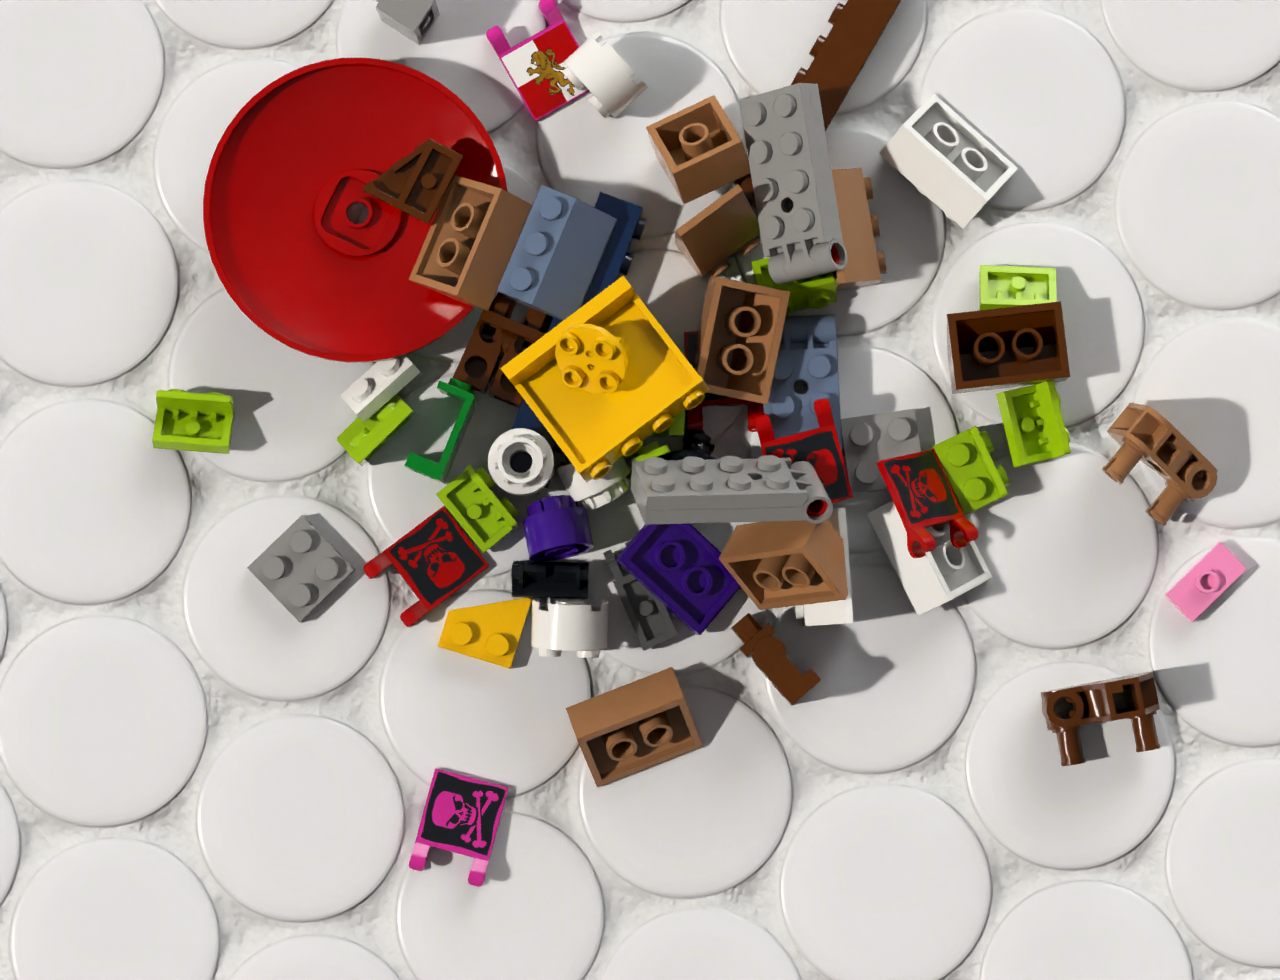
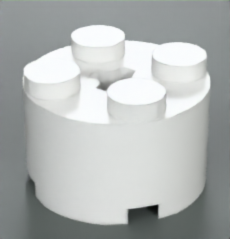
[562,31,648,118]
[531,598,609,658]

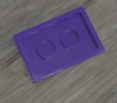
[615,524,741,635]

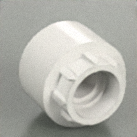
[488,428,555,496]
[555,456,630,510]

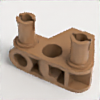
[1102,403,1218,526]

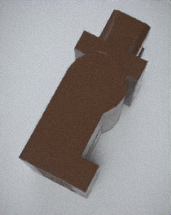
[453,293,549,408]
[731,613,821,705]

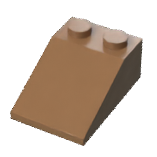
[675,185,761,279]

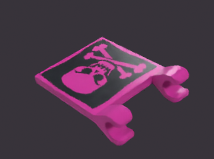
[409,768,508,887]

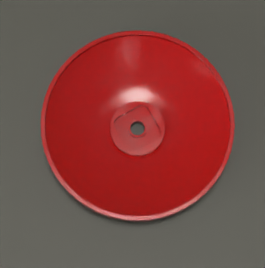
[203,58,508,363]

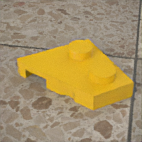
[438,598,532,669]

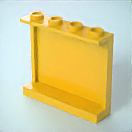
[500,276,710,483]

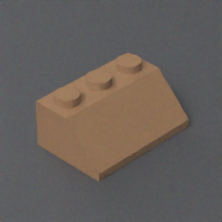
[831,168,886,291]
[408,175,532,311]
[692,277,790,405]
[718,520,848,610]
[566,667,703,788]

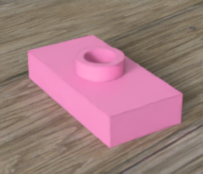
[1164,542,1247,622]

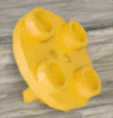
[555,323,628,394]

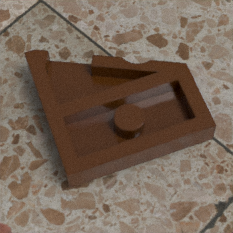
[363,138,464,225]

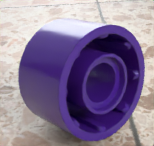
[522,495,594,562]

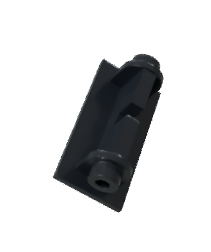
[511,561,589,599]

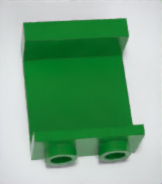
[405,378,479,484]

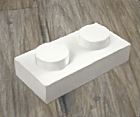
[340,355,420,422]

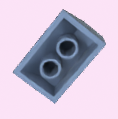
[497,185,618,321]

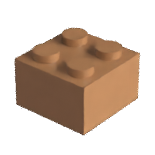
[646,95,751,204]

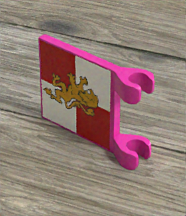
[486,0,589,122]

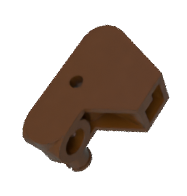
[1041,672,1160,766]

